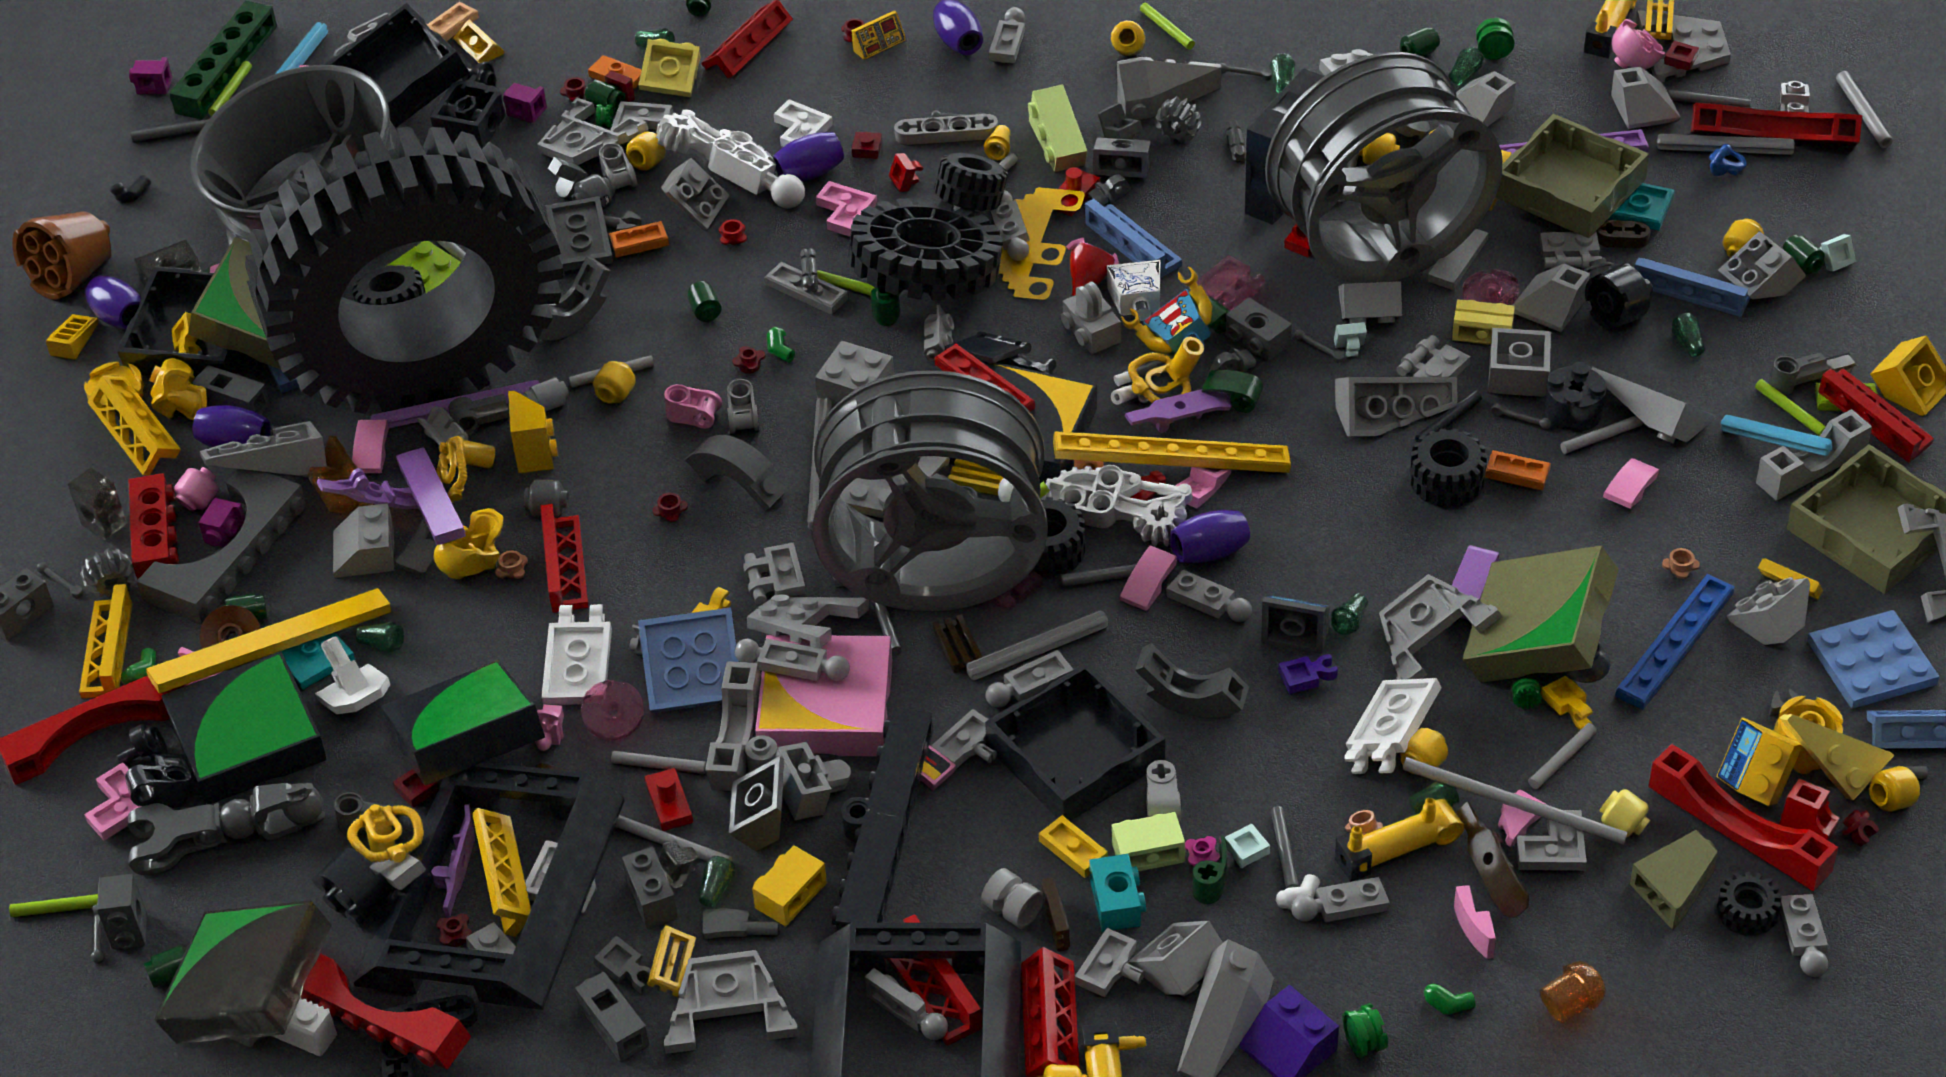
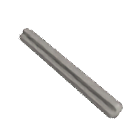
[1657,134,1795,155]
[966,611,1108,680]

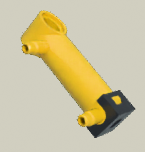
[1583,0,1637,58]
[1335,798,1464,882]
[1082,1022,1146,1077]

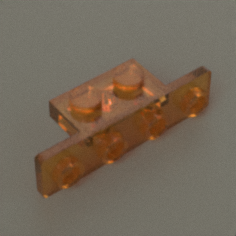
[307,436,376,513]

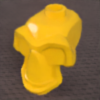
[149,358,207,420]
[433,508,503,579]

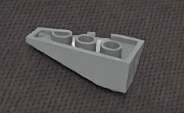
[1117,57,1221,120]
[1592,367,1715,443]
[1335,377,1458,436]
[200,421,327,477]
[1177,939,1274,1077]

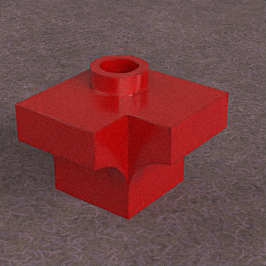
[1779,779,1840,841]

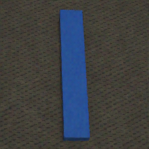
[1615,574,1735,710]

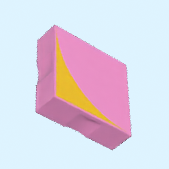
[755,635,893,756]

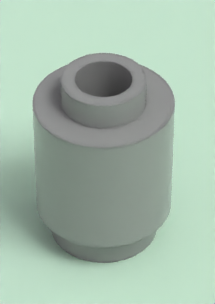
[524,377,569,412]
[745,735,777,773]

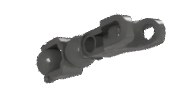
[127,783,325,875]

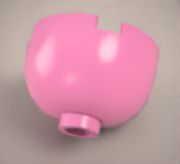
[1612,19,1665,70]

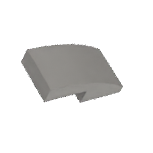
[1780,81,1810,112]

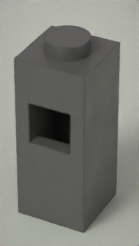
[192,365,270,415]
[575,972,649,1062]

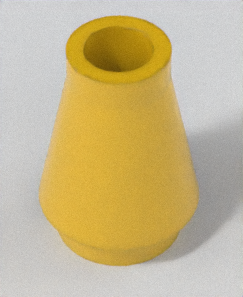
[984,125,1010,160]

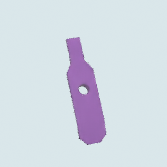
[1125,389,1232,433]
[317,468,419,510]
[431,804,475,918]

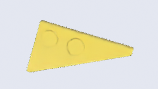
[1780,714,1894,800]

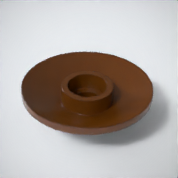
[199,605,261,649]

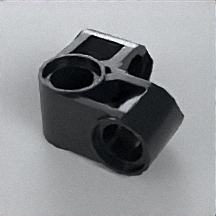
[125,754,191,808]

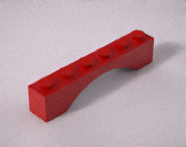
[1691,103,1863,145]
[0,675,185,785]
[1648,744,1838,891]
[286,949,471,1070]

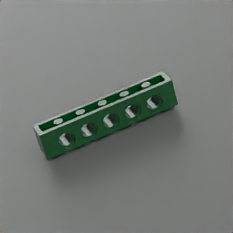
[169,0,277,120]

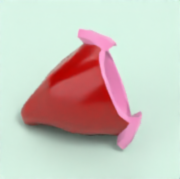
[1066,238,1119,296]

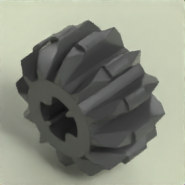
[1156,96,1202,144]
[81,548,135,598]

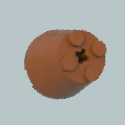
[12,211,112,299]

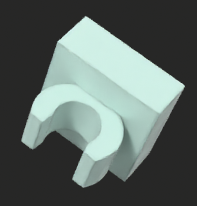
[1820,234,1856,271]
[1334,322,1367,358]
[1225,824,1270,868]

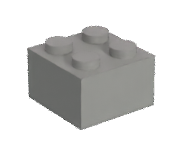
[1488,328,1551,397]
[815,340,894,407]

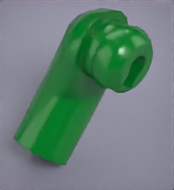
[766,327,795,363]
[121,648,156,685]
[1424,983,1476,1015]

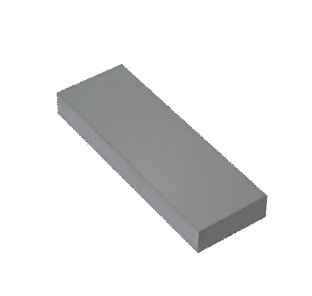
[1428,229,1488,290]
[764,262,849,315]
[370,853,426,890]

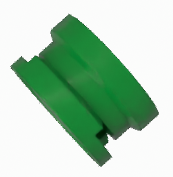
[1476,18,1515,60]
[1342,1003,1388,1058]

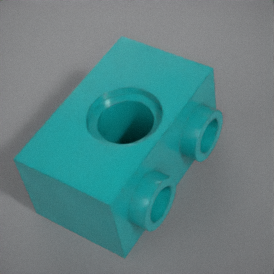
[1089,854,1146,932]

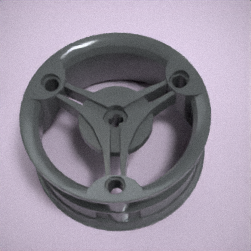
[1265,52,1503,283]
[190,65,397,246]
[812,371,1048,611]

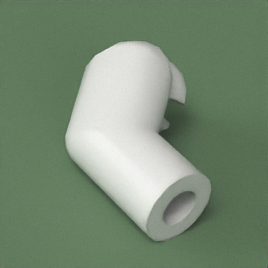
[1111,385,1153,405]
[1276,874,1320,910]

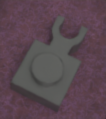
[594,935,651,994]

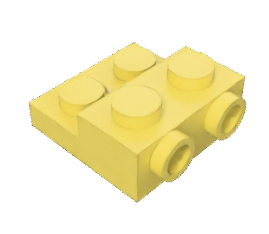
[639,39,701,97]

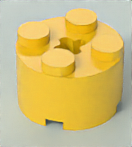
[1773,696,1843,774]

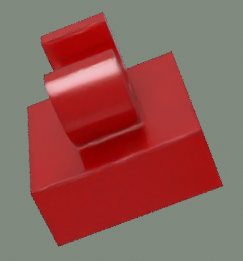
[889,153,923,192]
[1284,223,1312,258]

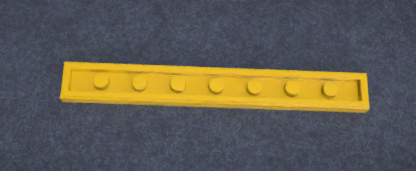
[1053,431,1291,473]
[146,588,391,693]

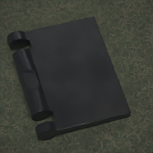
[945,331,1032,363]

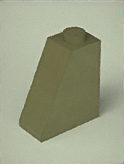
[1630,830,1718,929]

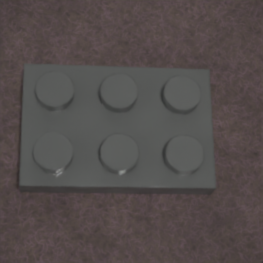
[546,196,613,271]

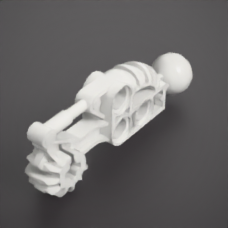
[656,110,805,209]
[998,465,1193,547]

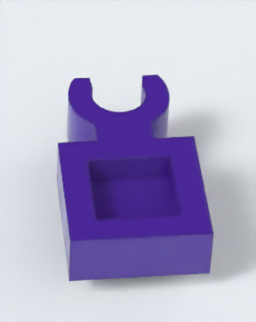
[1278,654,1338,694]

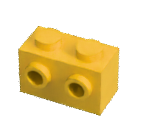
[752,845,827,927]

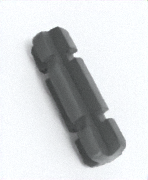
[1225,120,1246,163]
[800,248,818,293]

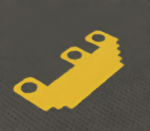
[999,187,1085,300]

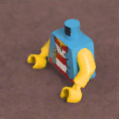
[1121,267,1213,354]

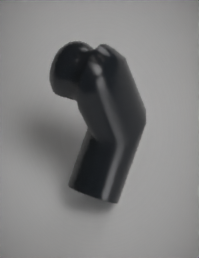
[110,175,151,202]

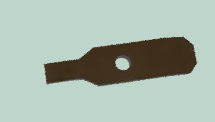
[1456,802,1529,918]

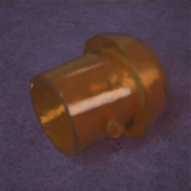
[1539,961,1606,1024]

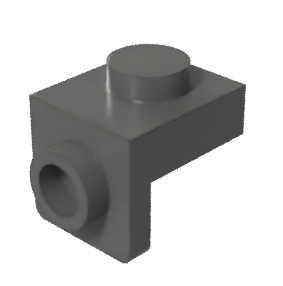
[1098,103,1143,140]

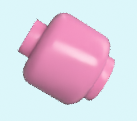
[174,467,219,512]

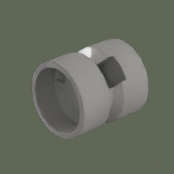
[981,868,1044,929]

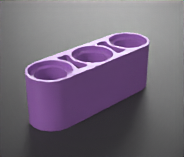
[1452,545,1500,621]

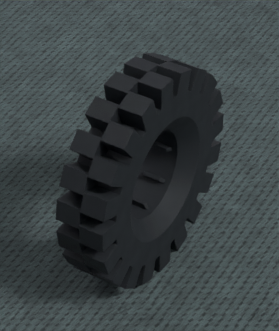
[848,198,1003,301]

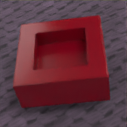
[1664,41,1699,71]
[605,71,635,102]
[851,132,883,159]
[393,769,439,808]

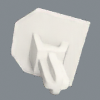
[315,637,390,714]

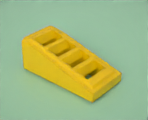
[46,314,99,360]

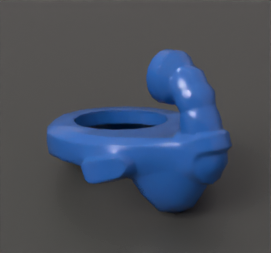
[1709,144,1747,176]

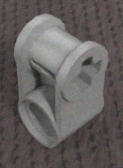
[599,143,637,193]
[727,379,759,434]
[1146,760,1181,821]

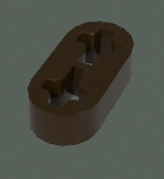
[1596,220,1650,248]

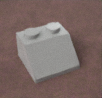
[1338,282,1402,324]
[333,503,394,578]
[1128,921,1223,996]

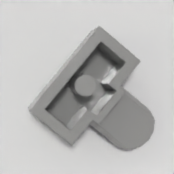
[1061,282,1121,354]
[774,742,851,820]

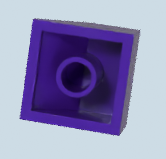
[1240,985,1339,1077]

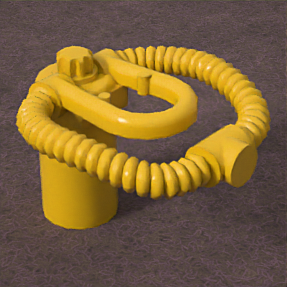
[1128,337,1204,403]
[436,436,495,503]
[347,804,424,863]

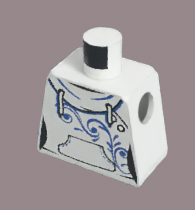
[1107,260,1160,321]

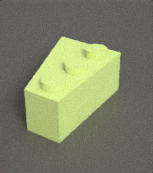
[1028,84,1087,172]

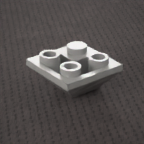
[1611,67,1680,129]
[1456,71,1516,126]
[661,158,729,231]
[1718,231,1806,299]
[1512,264,1590,332]
[1727,577,1810,645]

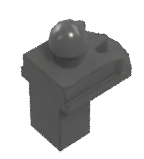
[548,157,588,198]

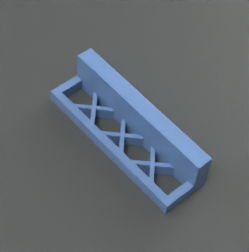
[1085,199,1182,278]
[1634,258,1751,317]
[1867,710,1946,748]

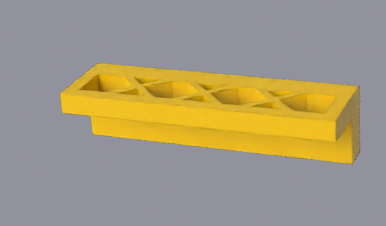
[87,375,181,475]
[79,584,133,698]
[472,808,531,937]

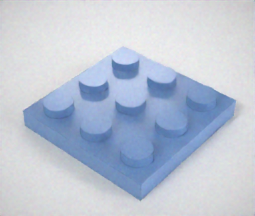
[638,607,739,713]
[1807,610,1940,709]

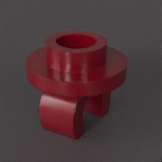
[1841,809,1879,846]

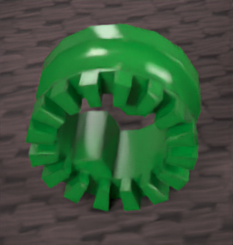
[596,104,613,128]
[1512,679,1542,709]

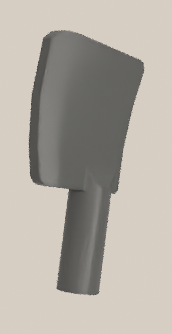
[396,517,437,576]
[703,908,780,939]

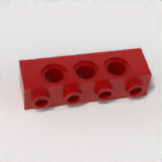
[128,473,179,580]

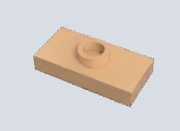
[427,2,479,41]

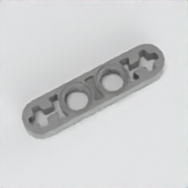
[894,114,998,145]

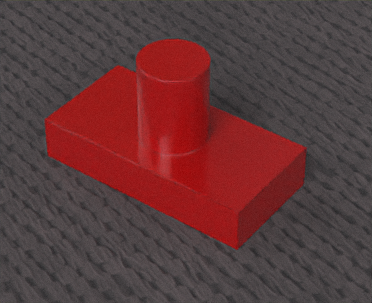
[1056,167,1100,217]
[644,768,693,831]

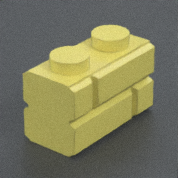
[1452,299,1515,345]

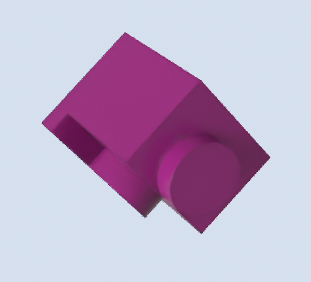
[129,57,173,94]
[503,83,547,123]
[198,498,245,547]

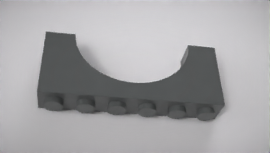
[137,469,306,624]

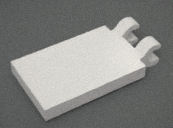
[541,604,612,705]
[1344,678,1442,774]

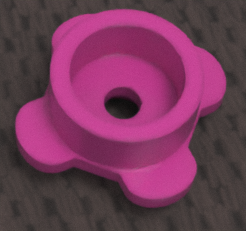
[1185,836,1220,867]

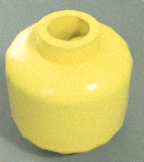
[1599,789,1650,838]

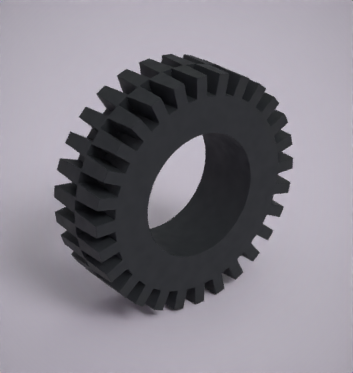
[245,127,564,414]

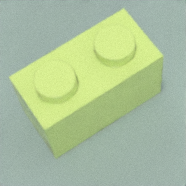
[1112,812,1185,871]

